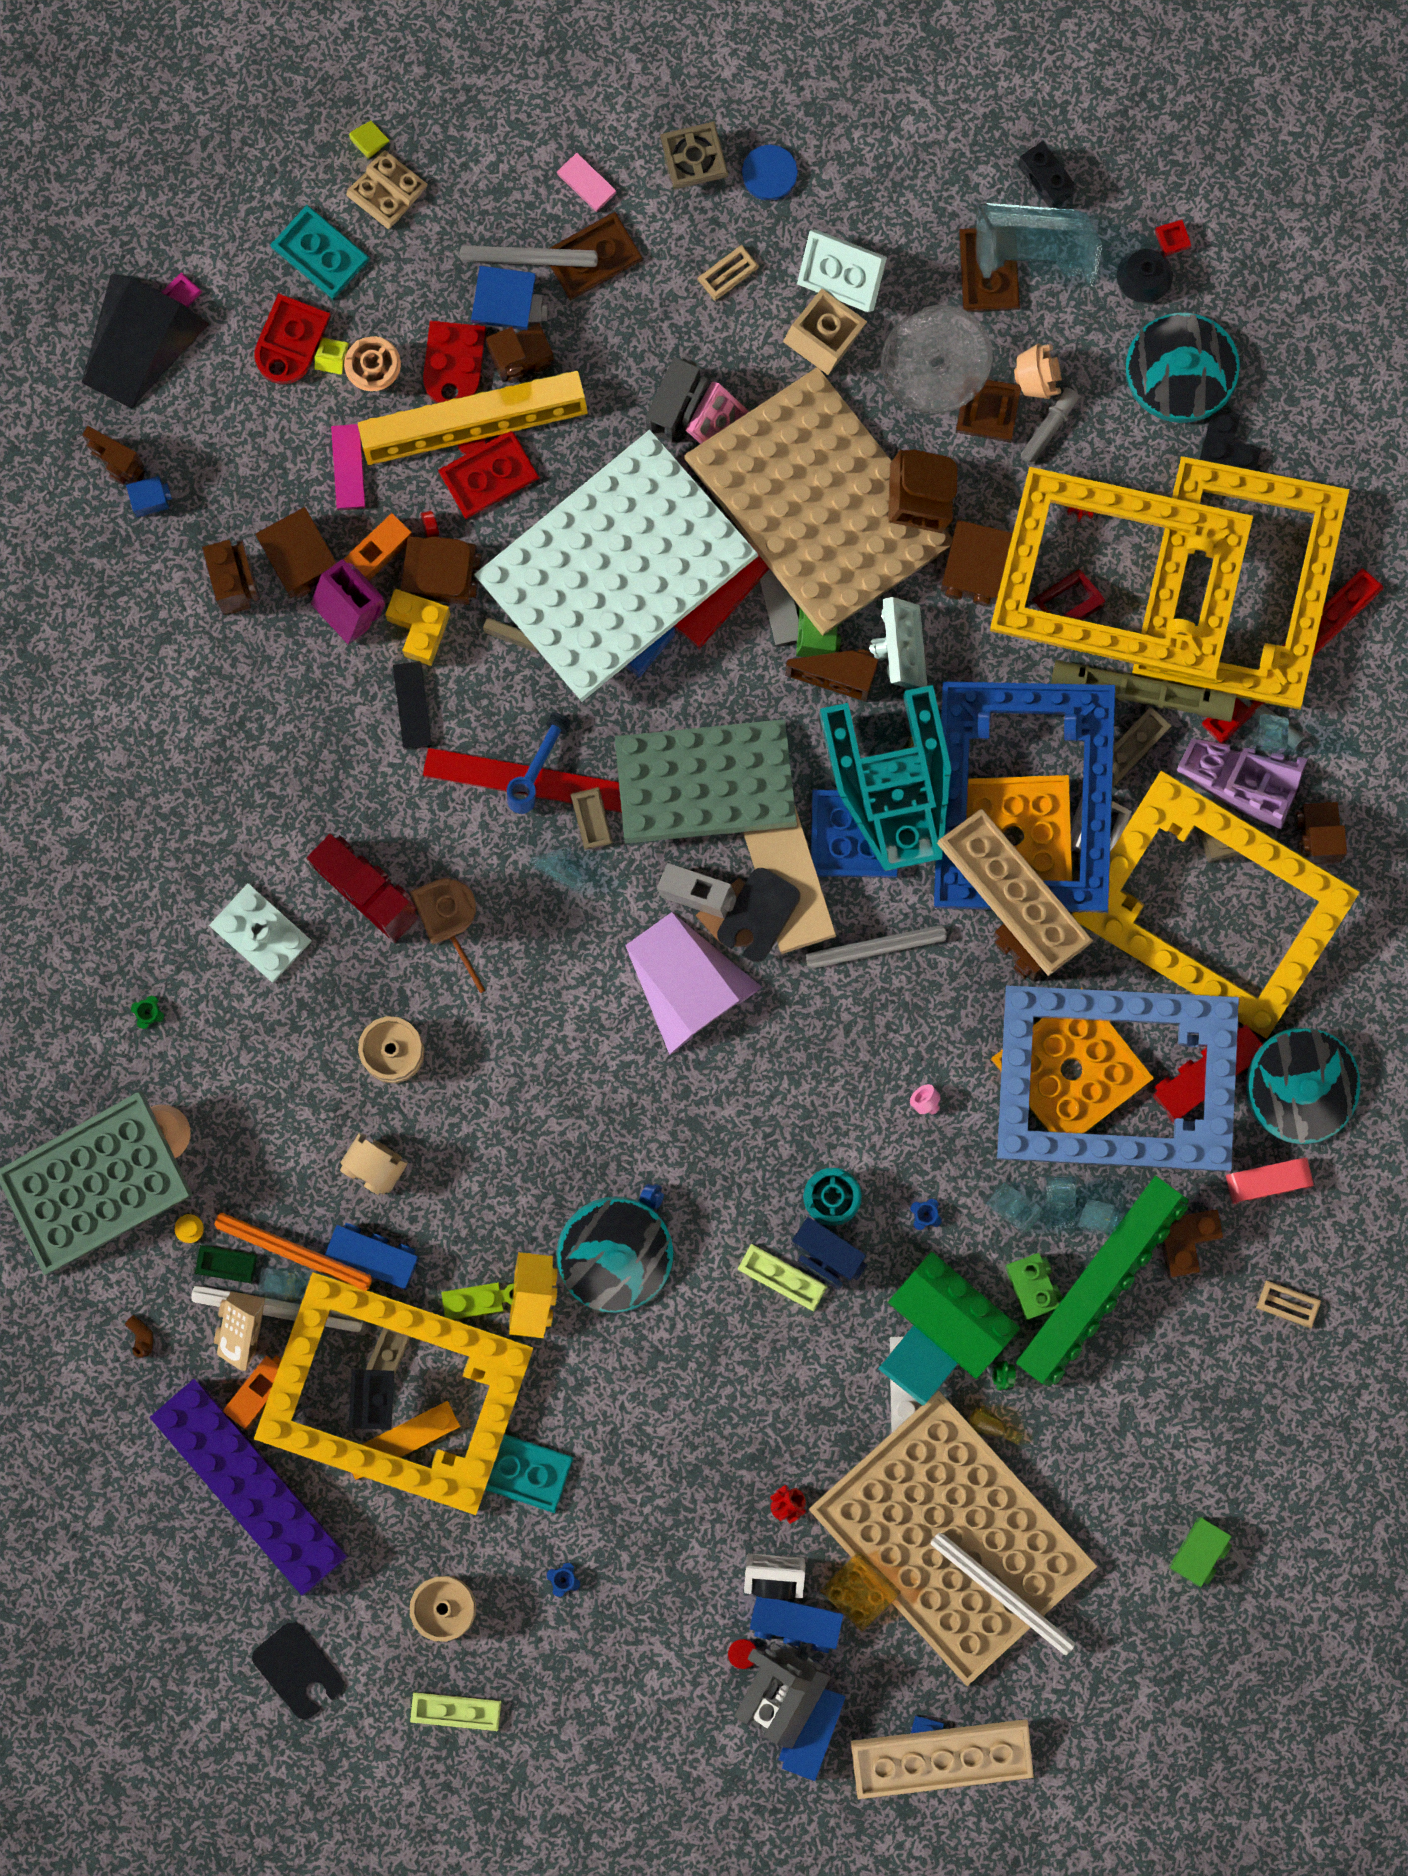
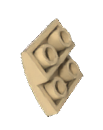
[346,150,427,229]

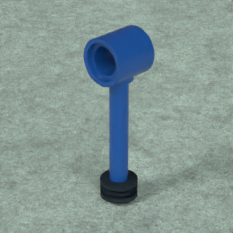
[507,712,571,814]

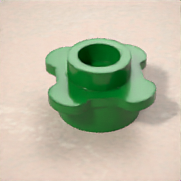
[131,996,164,1029]
[992,1361,1016,1391]

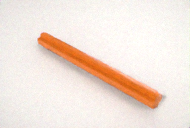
[214,1213,372,1291]

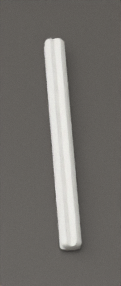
[191,1285,363,1332]
[931,1532,1075,1655]

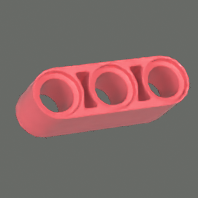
[1225,1157,1314,1204]

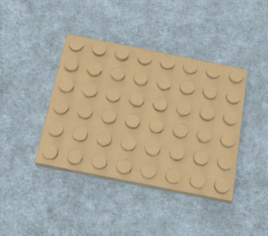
[684,367,953,636]
[808,1391,1097,1686]

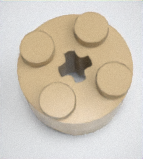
[340,1132,408,1195]

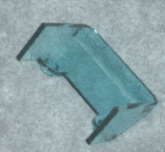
[976,203,1103,286]

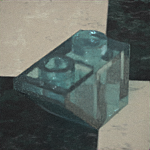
[1077,1199,1124,1239]

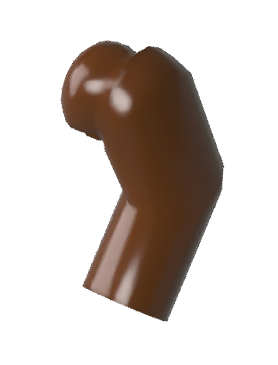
[125,1315,153,1358]

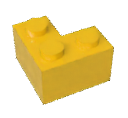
[385,589,451,666]
[509,1252,558,1338]

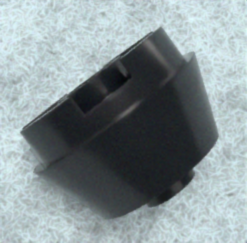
[1117,248,1173,303]

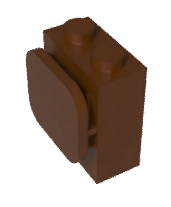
[889,449,957,534]
[255,507,336,598]
[940,520,1013,606]
[401,536,482,605]
[202,539,260,615]

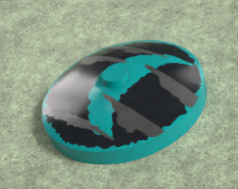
[1126,313,1240,423]
[1246,1028,1360,1144]
[556,1196,673,1313]

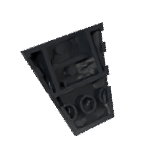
[82,274,210,408]

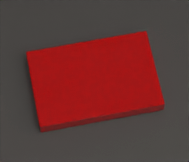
[438,431,540,520]

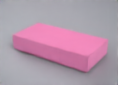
[557,153,616,212]

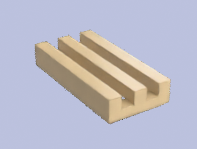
[697,245,759,301]
[1256,1280,1321,1329]

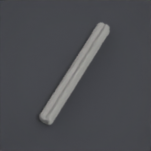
[460,246,598,267]
[805,925,947,969]

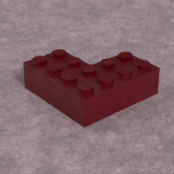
[306,833,418,944]

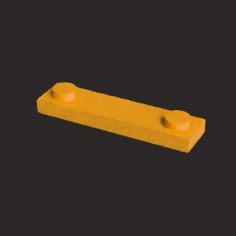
[352,1401,461,1480]

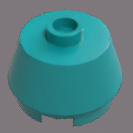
[803,1168,862,1226]

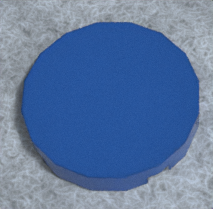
[742,145,798,200]

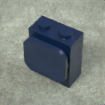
[791,1217,868,1290]

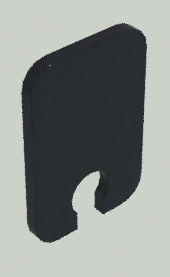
[717,868,801,963]
[252,1623,344,1720]

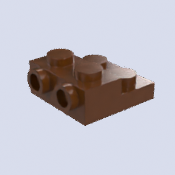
[82,426,145,485]

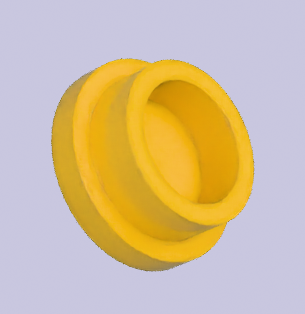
[175,1214,204,1243]

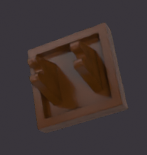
[955,376,1021,443]

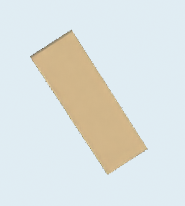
[743,806,836,954]
[937,809,1093,976]
[851,1719,1034,1799]

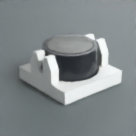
[744,1553,805,1600]

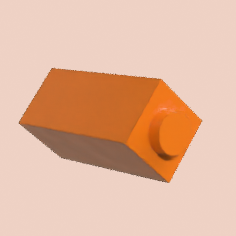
[343,513,413,581]
[223,1355,282,1430]

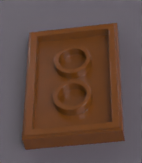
[548,211,643,301]
[959,226,1020,312]

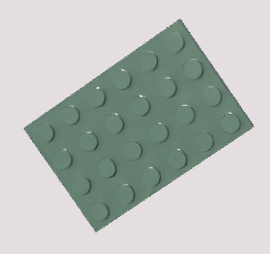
[615,719,797,844]
[0,1092,193,1275]

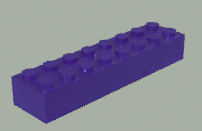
[149,1379,349,1596]

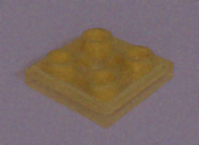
[820,1551,901,1632]

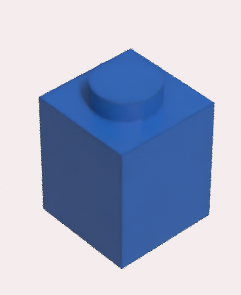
[126,476,172,517]

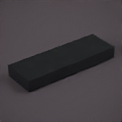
[393,661,432,750]

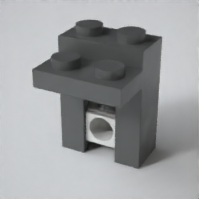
[734,1643,831,1749]

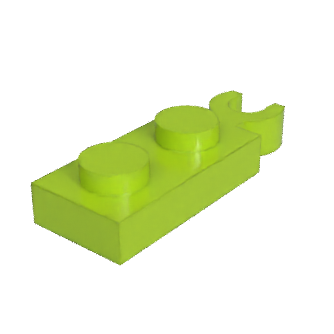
[441,1282,514,1320]

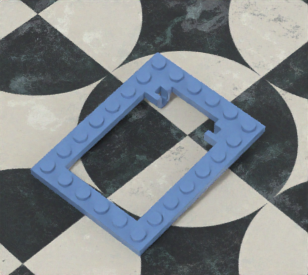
[997,985,1239,1172]

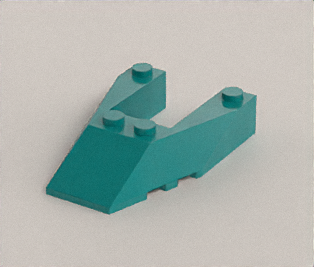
[819,685,951,871]

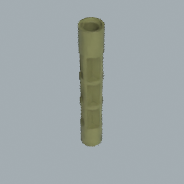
[1051,660,1237,722]

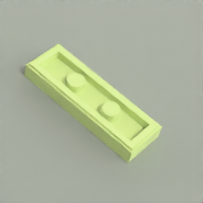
[737,1244,828,1312]
[410,1692,501,1731]

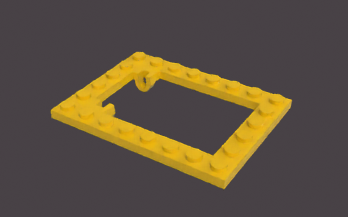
[1132,456,1350,710]
[990,467,1253,682]
[1071,770,1360,1039]
[254,1272,533,1515]

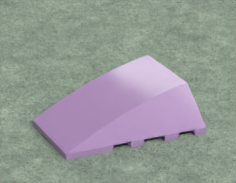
[1177,739,1308,829]
[625,912,763,1055]

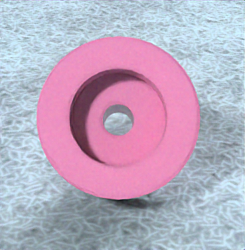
[910,1084,940,1115]

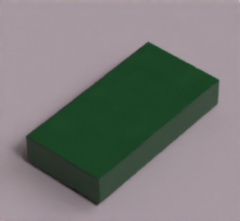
[194,1245,258,1284]

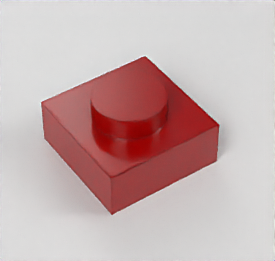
[1155,219,1191,256]

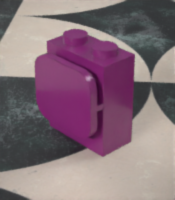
[311,559,385,645]

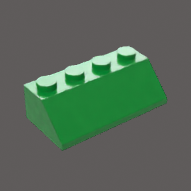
[887,1251,1020,1379]

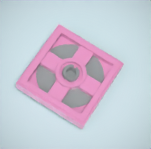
[686,381,749,444]

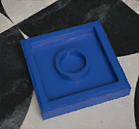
[471,266,536,330]

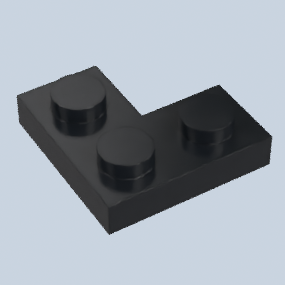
[1199,410,1261,471]

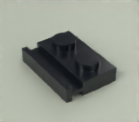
[348,1369,394,1430]

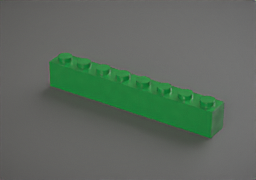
[1016,1175,1189,1387]

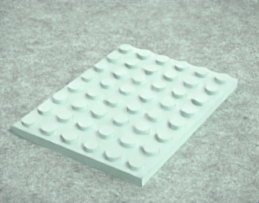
[474,429,758,702]

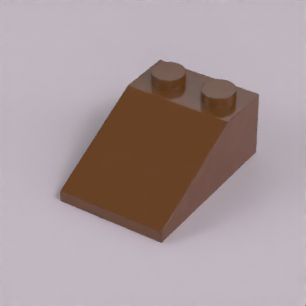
[785,649,879,702]

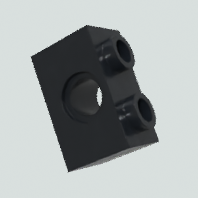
[1018,141,1076,210]

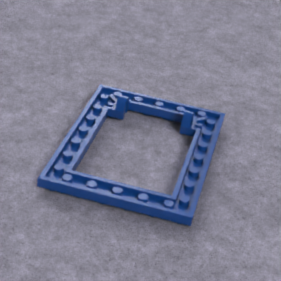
[934,681,1115,913]

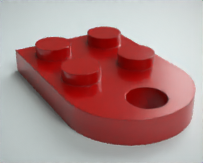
[254,293,331,384]
[423,321,486,403]

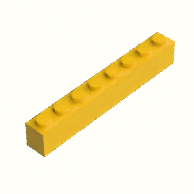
[357,371,588,465]

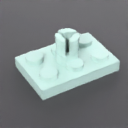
[797,229,887,312]
[870,597,927,689]
[209,883,312,983]

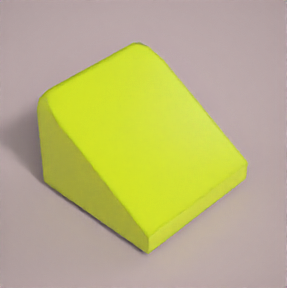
[349,121,390,159]
[315,337,349,375]

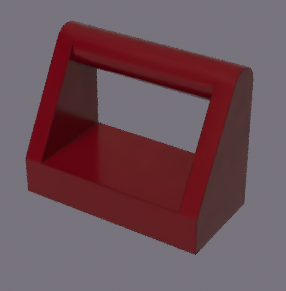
[1031,569,1106,620]

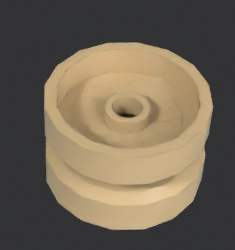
[358,1016,425,1084]
[410,1576,476,1642]

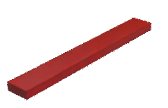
[1201,568,1383,744]
[423,748,622,813]

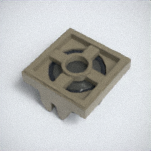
[660,121,728,190]

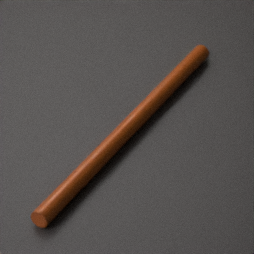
[450,936,485,993]

